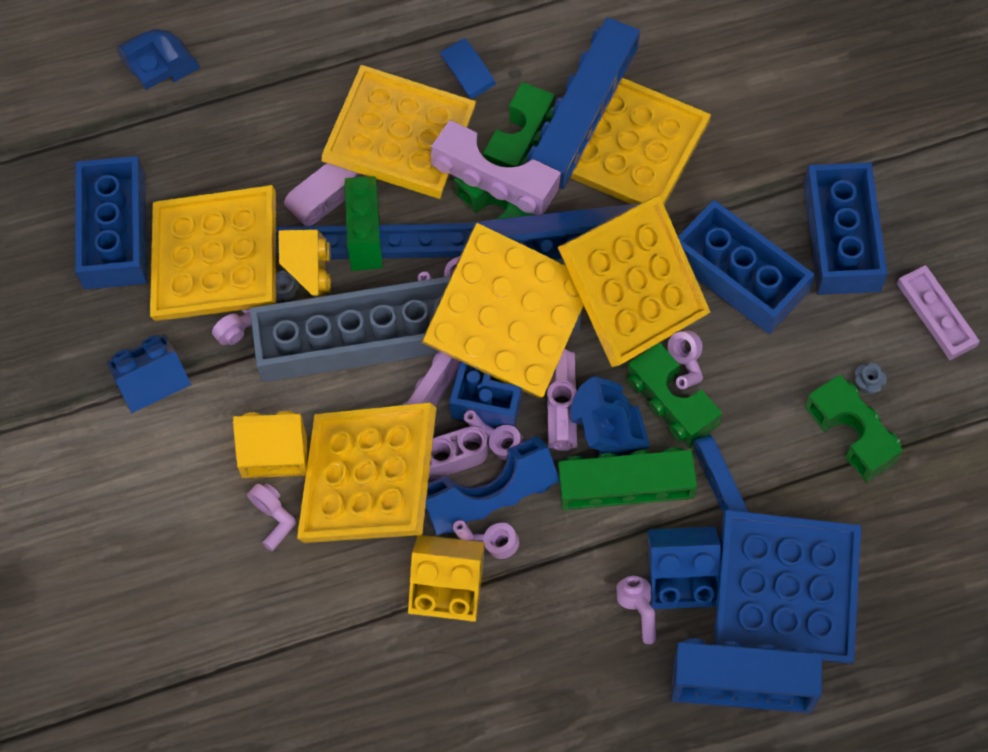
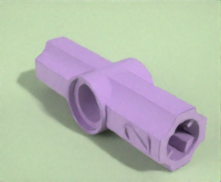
[547,349,577,451]

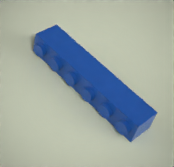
[527,17,640,190]
[474,203,641,260]

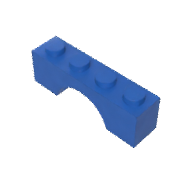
[425,436,560,535]

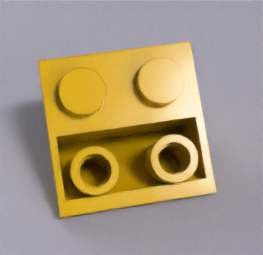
[279,230,331,298]
[233,411,308,478]
[408,535,485,622]

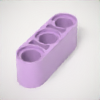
[284,163,367,226]
[428,426,488,482]

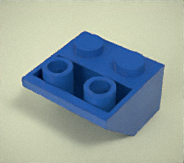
[107,334,191,413]
[647,527,721,609]

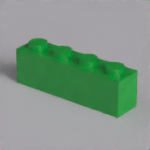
[558,447,697,510]

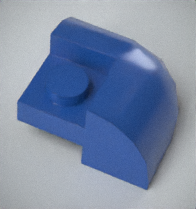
[117,29,200,90]
[571,376,650,456]

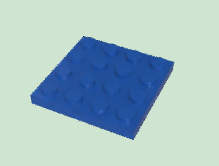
[714,510,861,664]

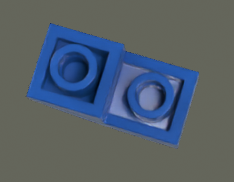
[439,38,496,99]

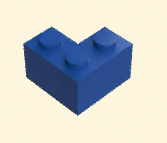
[449,361,522,428]

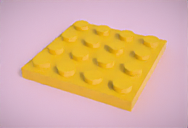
[321,65,476,199]
[570,78,711,206]
[150,185,276,321]
[558,195,711,367]
[421,223,583,399]
[297,402,436,543]

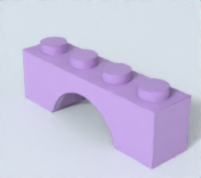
[431,120,561,215]

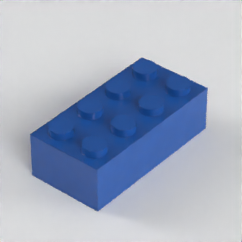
[75,156,147,290]
[803,162,888,295]
[678,200,815,335]
[671,639,822,713]

